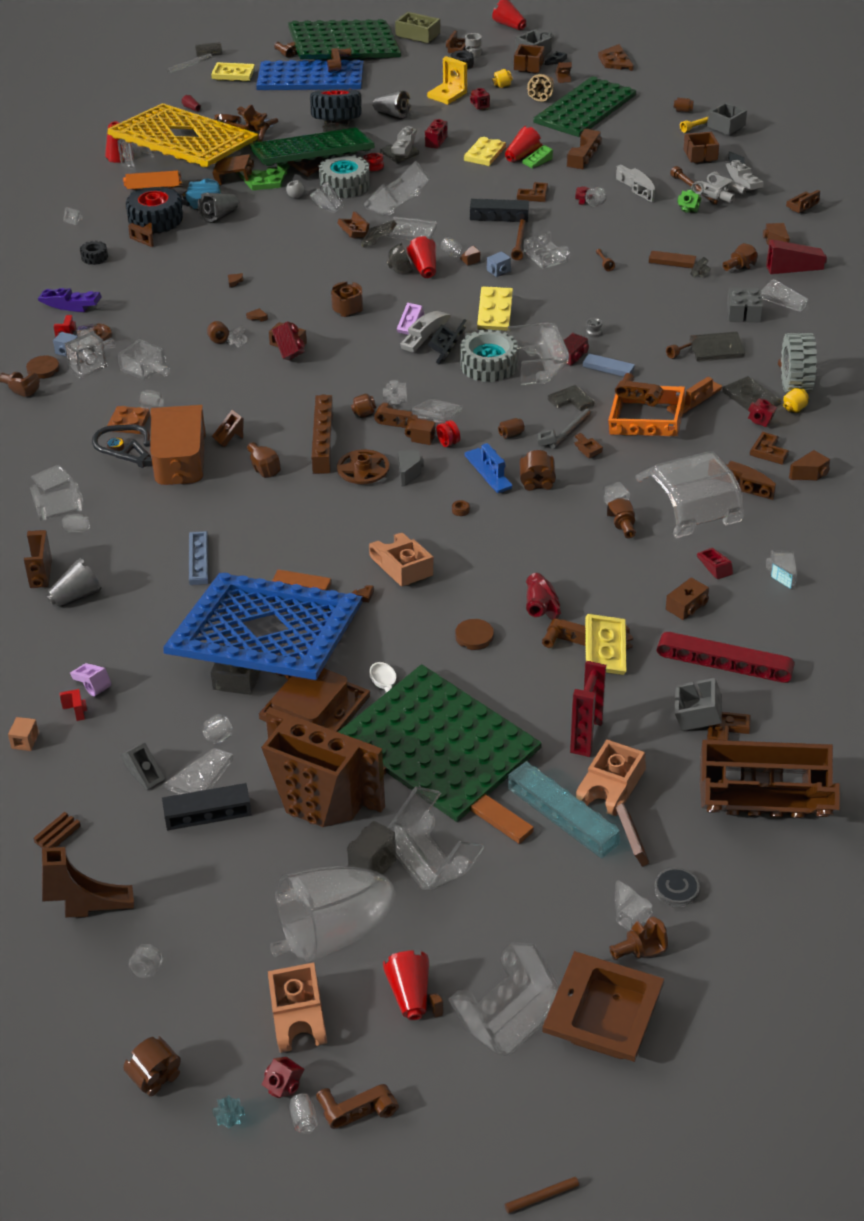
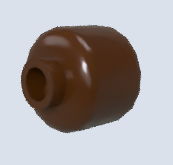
[207,321,229,344]
[351,393,377,418]

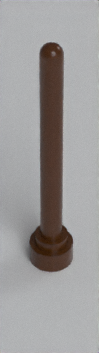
[670,166,718,204]
[511,219,526,260]

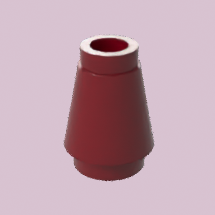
[181,95,201,112]

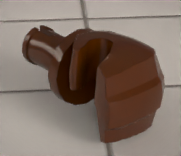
[722,243,758,271]
[0,372,40,397]
[247,442,281,478]
[607,498,636,539]
[609,917,668,960]

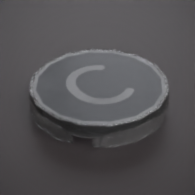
[655,868,699,908]

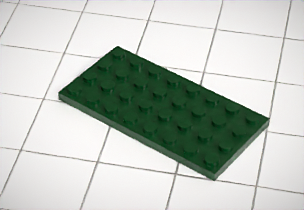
[533,77,636,137]

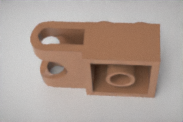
[369,532,433,587]
[576,740,646,816]
[268,963,327,1053]

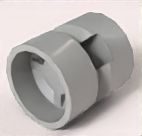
[465,33,482,57]

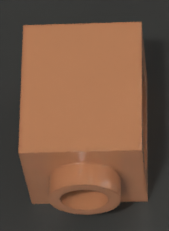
[8,717,39,751]

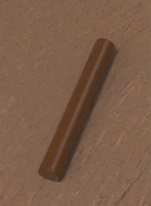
[505,1176,579,1214]

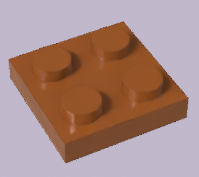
[107,406,150,434]

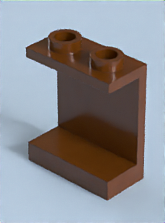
[212,154,254,185]
[24,530,52,588]

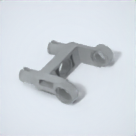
[691,171,747,203]

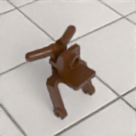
[225,105,279,142]

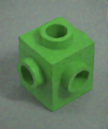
[677,190,702,213]

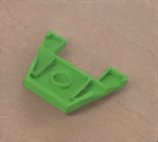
[236,163,290,191]

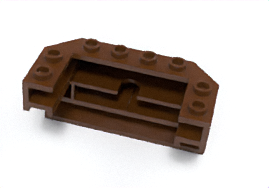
[700,740,840,818]

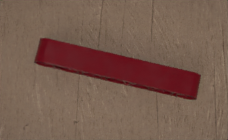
[656,632,795,683]

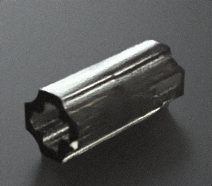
[195,42,222,57]

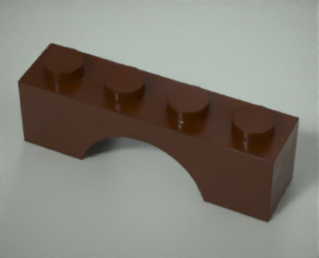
[567,129,602,170]

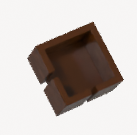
[514,44,545,73]
[683,131,719,163]

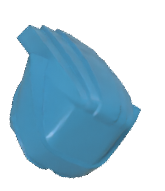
[186,179,221,209]

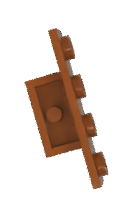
[667,377,722,415]

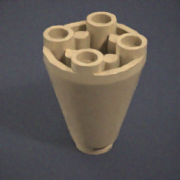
[527,74,554,102]

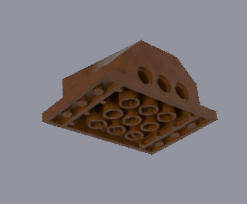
[261,707,385,827]

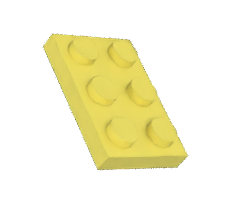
[211,62,255,82]
[464,137,506,166]
[477,287,513,331]
[586,614,626,675]

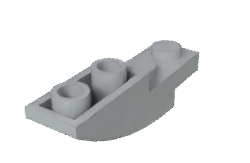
[391,126,417,156]
[726,160,763,191]
[616,165,655,202]
[400,311,451,352]

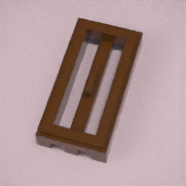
[33,812,81,848]

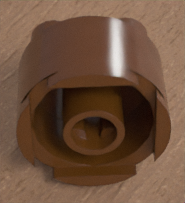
[331,282,363,317]
[519,450,556,491]
[123,1036,181,1097]

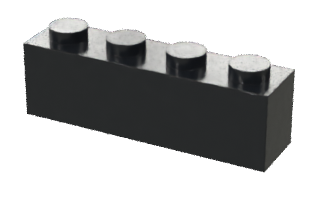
[470,199,529,222]
[162,783,252,831]

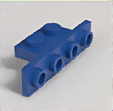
[465,443,512,493]

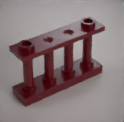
[570,660,607,757]

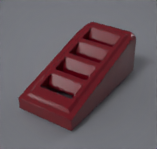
[697,548,733,579]

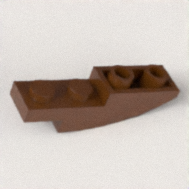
[707,460,776,500]

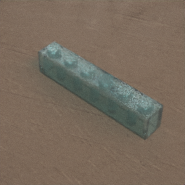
[508,761,620,859]

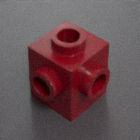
[470,88,490,110]
[748,398,777,427]
[261,1057,304,1098]

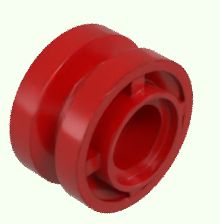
[364,153,384,171]
[436,420,461,447]

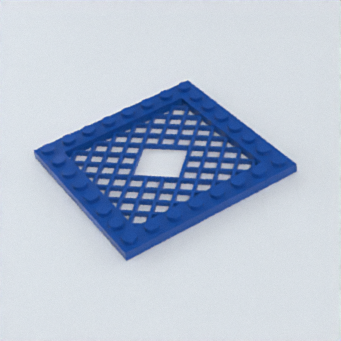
[163,573,362,680]

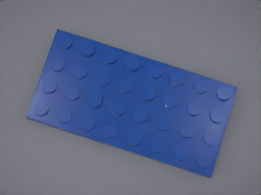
[256,60,363,90]

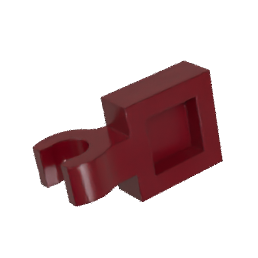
[575,186,591,205]

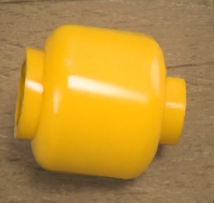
[492,69,513,88]
[783,388,809,413]

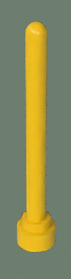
[680,117,708,133]

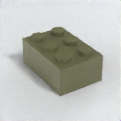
[395,12,441,43]

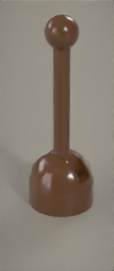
[596,249,615,271]
[666,339,699,358]

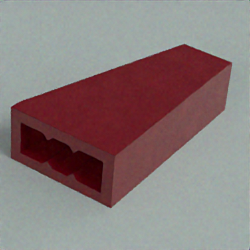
[766,240,827,274]

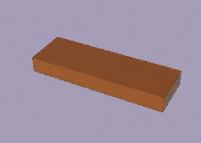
[272,569,331,591]
[471,794,534,844]

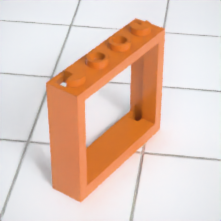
[123,170,182,190]
[608,386,685,436]

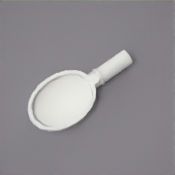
[369,662,396,693]

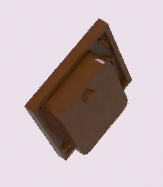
[259,668,370,732]
[542,951,664,1062]

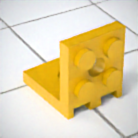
[427,56,467,105]

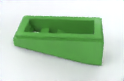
[523,145,553,168]

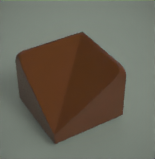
[460,246,480,265]

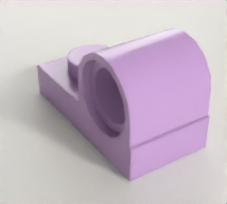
[397,303,424,335]
[70,663,111,697]

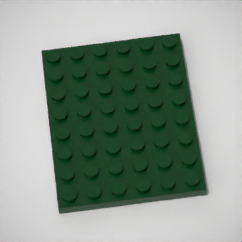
[288,19,401,59]
[249,128,375,166]
[338,664,542,822]

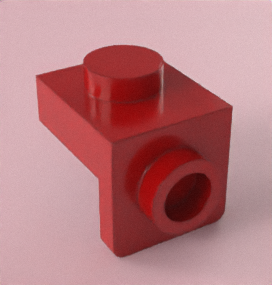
[53,315,76,338]
[59,689,87,721]

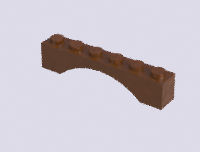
[312,394,333,474]

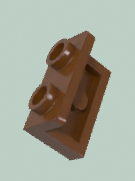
[446,30,466,53]
[786,190,821,213]
[337,211,370,239]

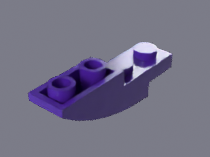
[38,288,102,312]

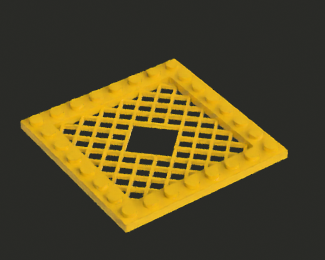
[107,103,259,167]

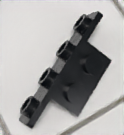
[428,319,467,364]

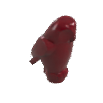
[526,573,561,620]

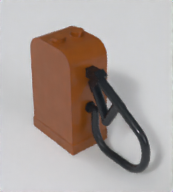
[92,405,206,485]

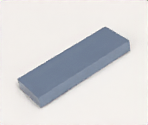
[583,354,635,377]

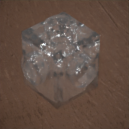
[383,380,407,405]

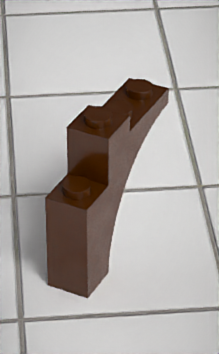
[41,847,134,918]

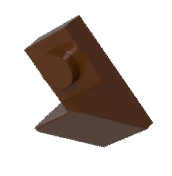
[555,62,572,83]
[128,223,154,247]
[211,410,244,447]

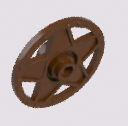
[337,449,389,484]

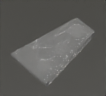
[761,279,808,312]
[164,748,233,794]

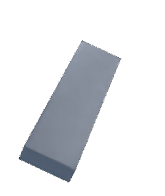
[189,531,208,585]

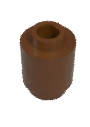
[674,98,694,112]
[498,418,525,438]

